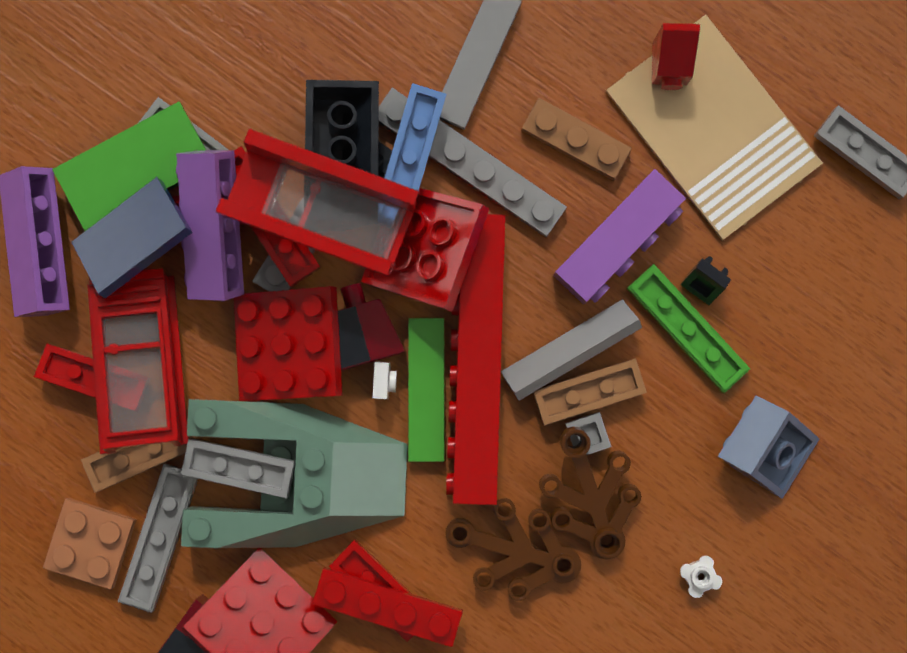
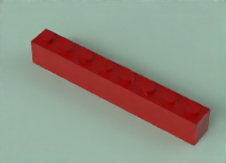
[446,214,505,505]

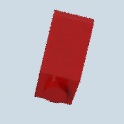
[652,23,700,90]

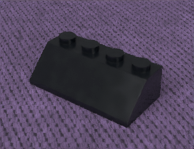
[304,80,379,232]

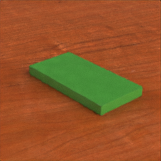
[52,101,206,231]

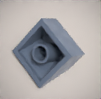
[718,396,820,499]

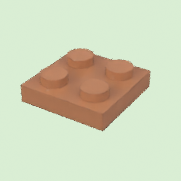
[43,498,137,590]

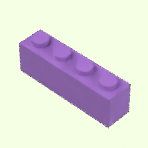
[176,150,244,301]
[0,166,70,317]
[553,169,686,304]

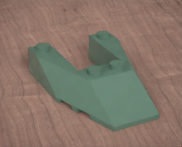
[181,399,408,548]

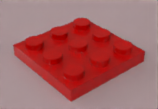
[361,188,490,312]
[234,286,343,401]
[181,548,338,653]

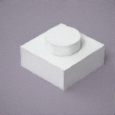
[373,362,397,399]

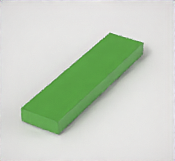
[626,264,750,393]
[408,318,444,462]

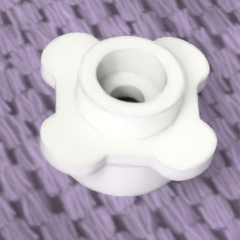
[680,555,722,598]

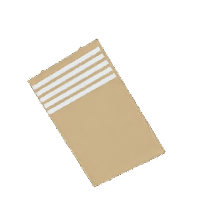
[606,15,823,240]

